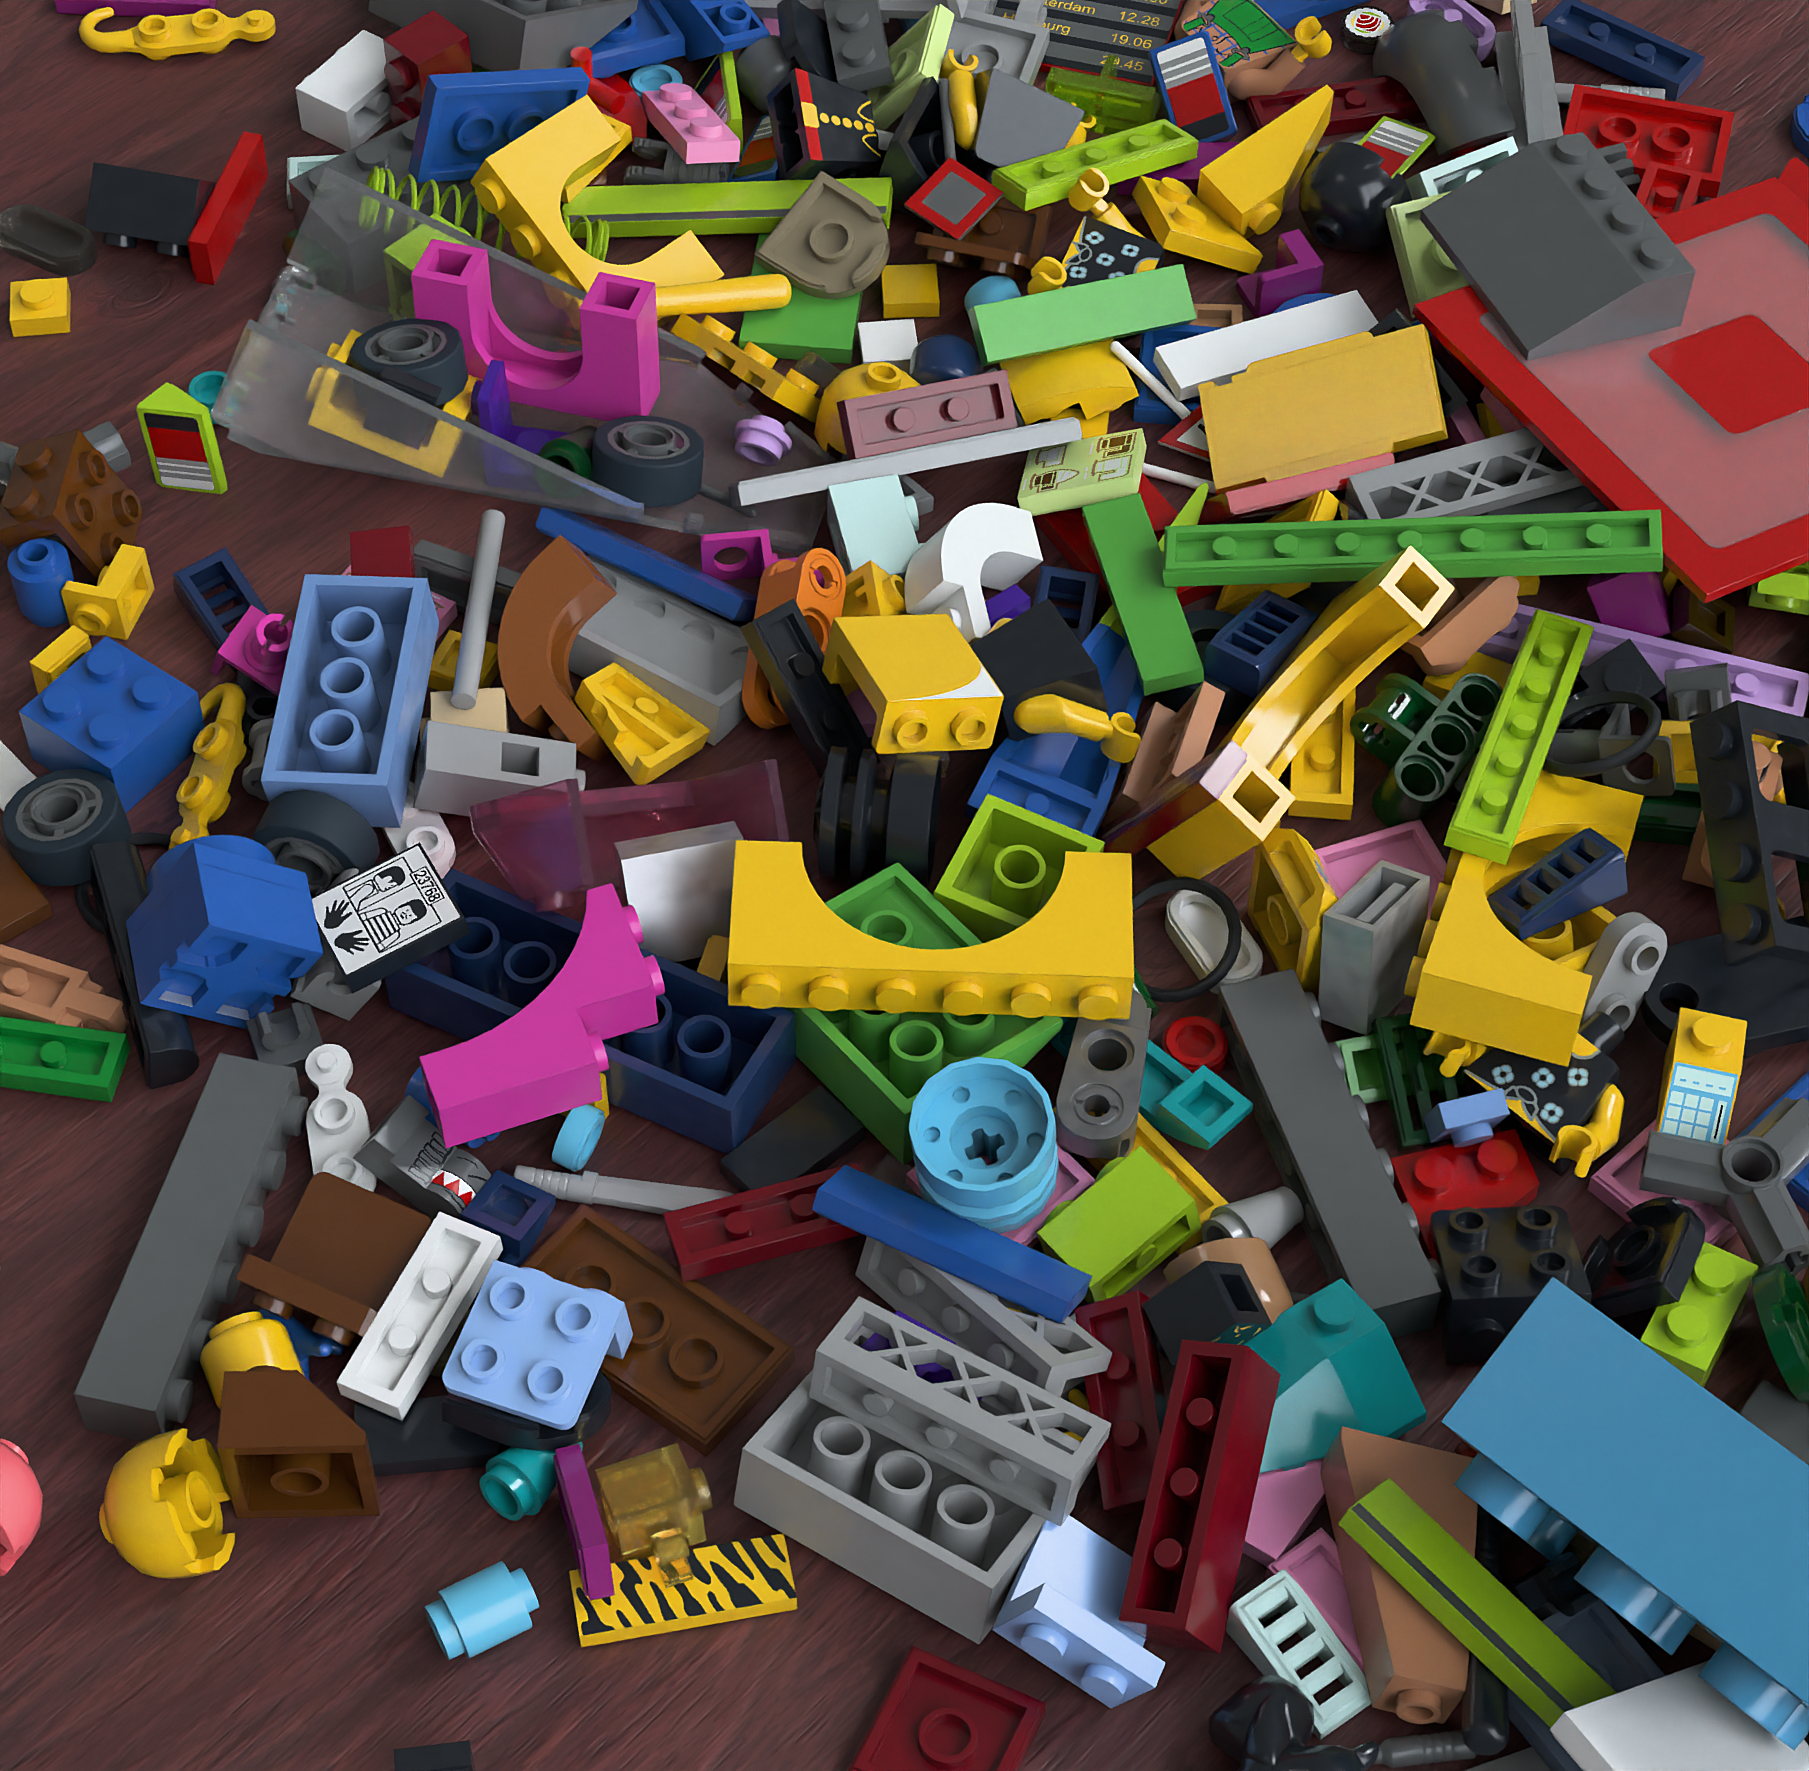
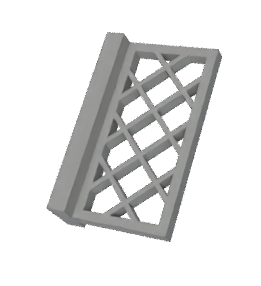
[1494,0,1563,151]

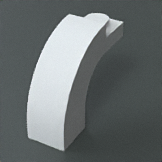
[904,503,1043,646]

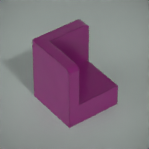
[1236,229,1324,319]
[1587,572,1673,637]

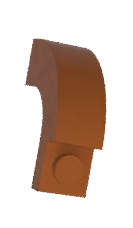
[498,535,617,763]

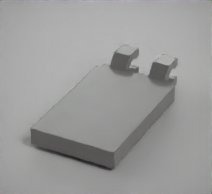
[903,0,1050,117]

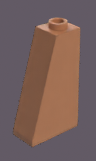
[1320,1426,1478,1724]

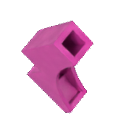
[419,883,665,1148]

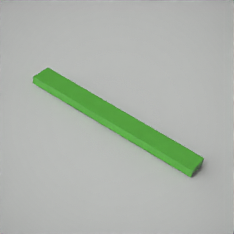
[1162,510,1663,587]

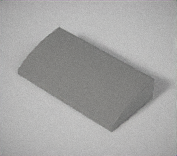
[569,555,749,746]

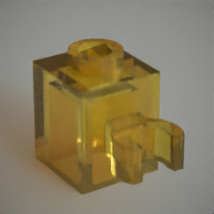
[595,1443,713,1588]

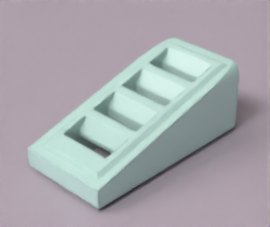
[1226,1569,1371,1740]

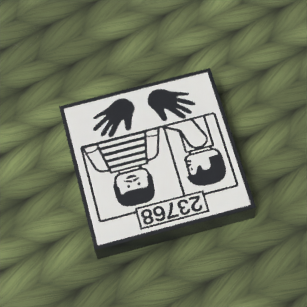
[311,842,471,994]

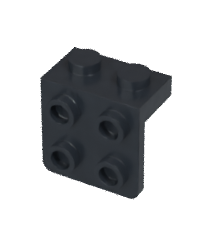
[1430,1204,1592,1363]

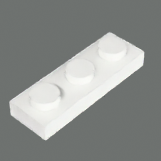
[337,1212,503,1421]

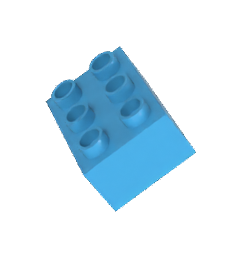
[1441,1277,1809,1751]

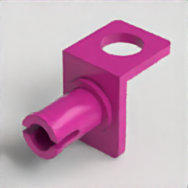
[700,529,824,588]
[210,605,294,697]

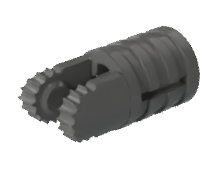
[623,137,730,185]

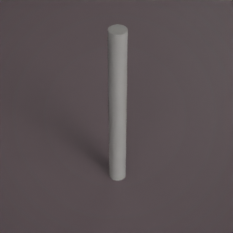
[451,510,505,710]

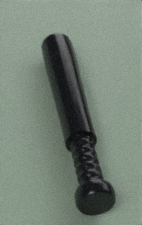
[1462,1504,1509,1755]

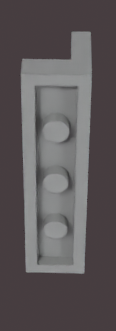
[1344,428,1584,519]
[855,1236,1112,1413]
[809,1296,1112,1527]

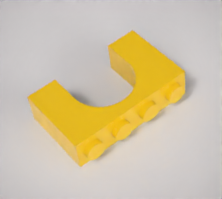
[470,95,725,331]

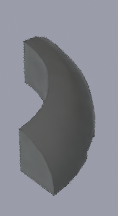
[1372,9,1517,156]

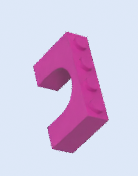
[411,239,661,421]

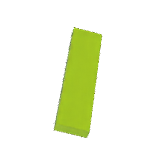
[992,119,1199,211]

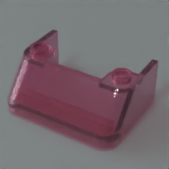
[469,759,790,912]

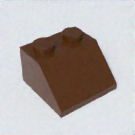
[217,1365,381,1519]

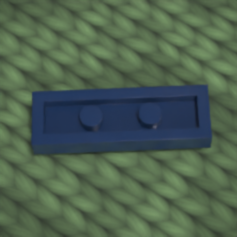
[1540,0,1705,101]

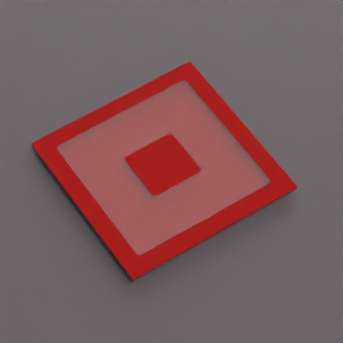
[1412,177,1809,604]

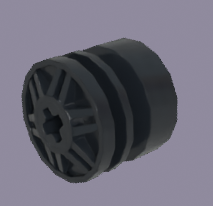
[813,746,942,887]

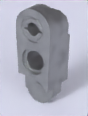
[1055,988,1151,1160]

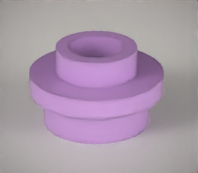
[734,415,792,466]

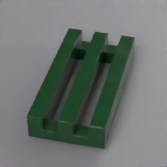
[1371,1012,1459,1151]

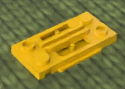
[1198,324,1448,495]

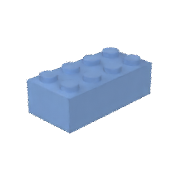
[261,574,440,828]

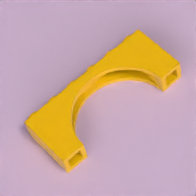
[1146,545,1455,880]
[1404,770,1644,1067]
[727,840,1134,1020]

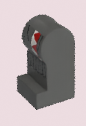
[353,1095,491,1220]

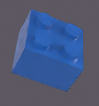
[19,636,205,813]

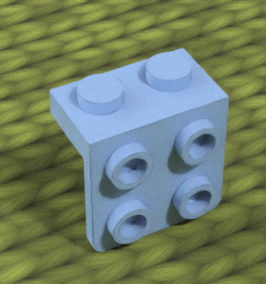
[442,1260,633,1430]
[992,1515,1165,1708]

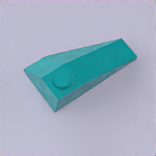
[1244,1278,1427,1474]

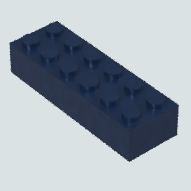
[385,868,796,1154]

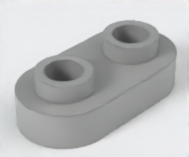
[1579,912,1667,1031]

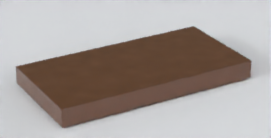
[520,1203,795,1457]

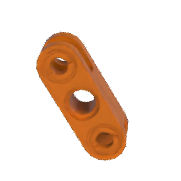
[742,548,846,730]

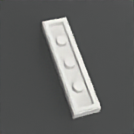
[1153,290,1378,401]

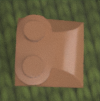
[1399,576,1520,676]

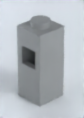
[413,720,585,830]

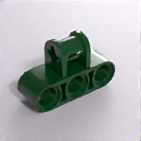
[1350,673,1503,827]

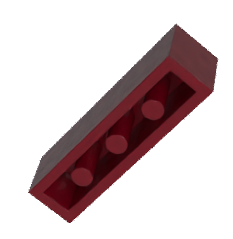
[1118,1339,1281,1654]

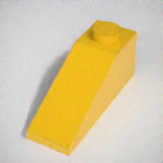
[1197,85,1334,239]

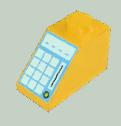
[1655,1007,1747,1145]

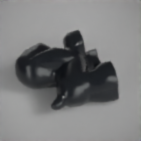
[1209,1674,1379,1771]

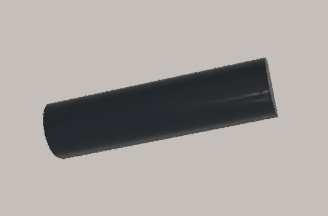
[90,841,200,1090]

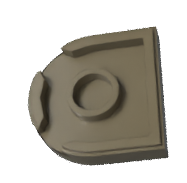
[754,171,890,299]

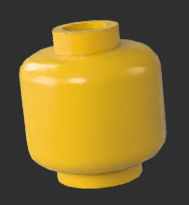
[200,1311,304,1410]

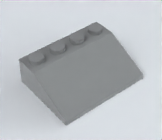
[733,1326,1099,1644]

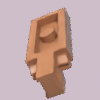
[0,944,129,1033]

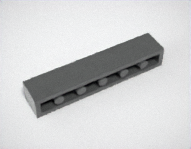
[1215,968,1445,1338]
[74,1053,308,1442]

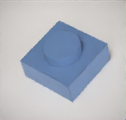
[1423,1088,1510,1148]

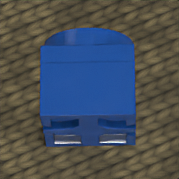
[126,835,323,1029]

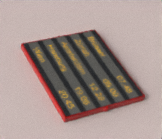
[993,0,1186,93]

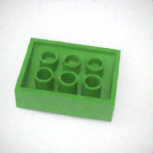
[781,862,1063,1165]

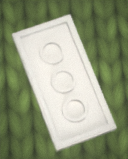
[1550,1661,1809,1771]

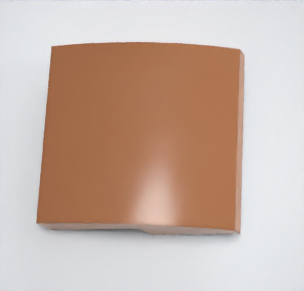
[1100,681,1226,828]

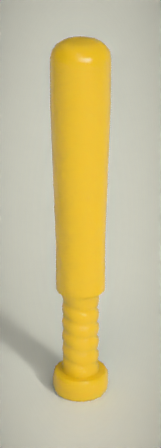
[571,274,792,327]

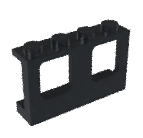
[1689,700,1809,967]

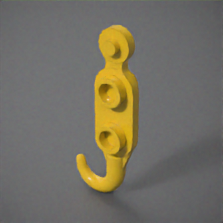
[79,7,276,60]
[168,682,246,851]

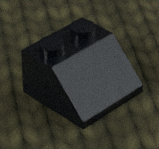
[85,162,216,258]

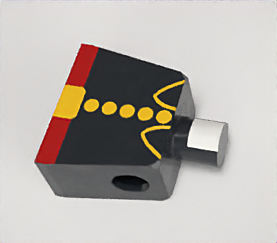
[766,68,894,181]

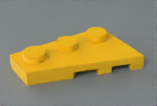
[670,313,821,424]

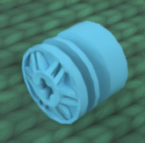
[909,1057,1059,1234]

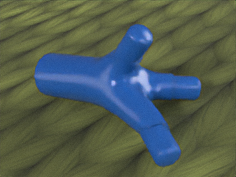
[259,1309,344,1380]

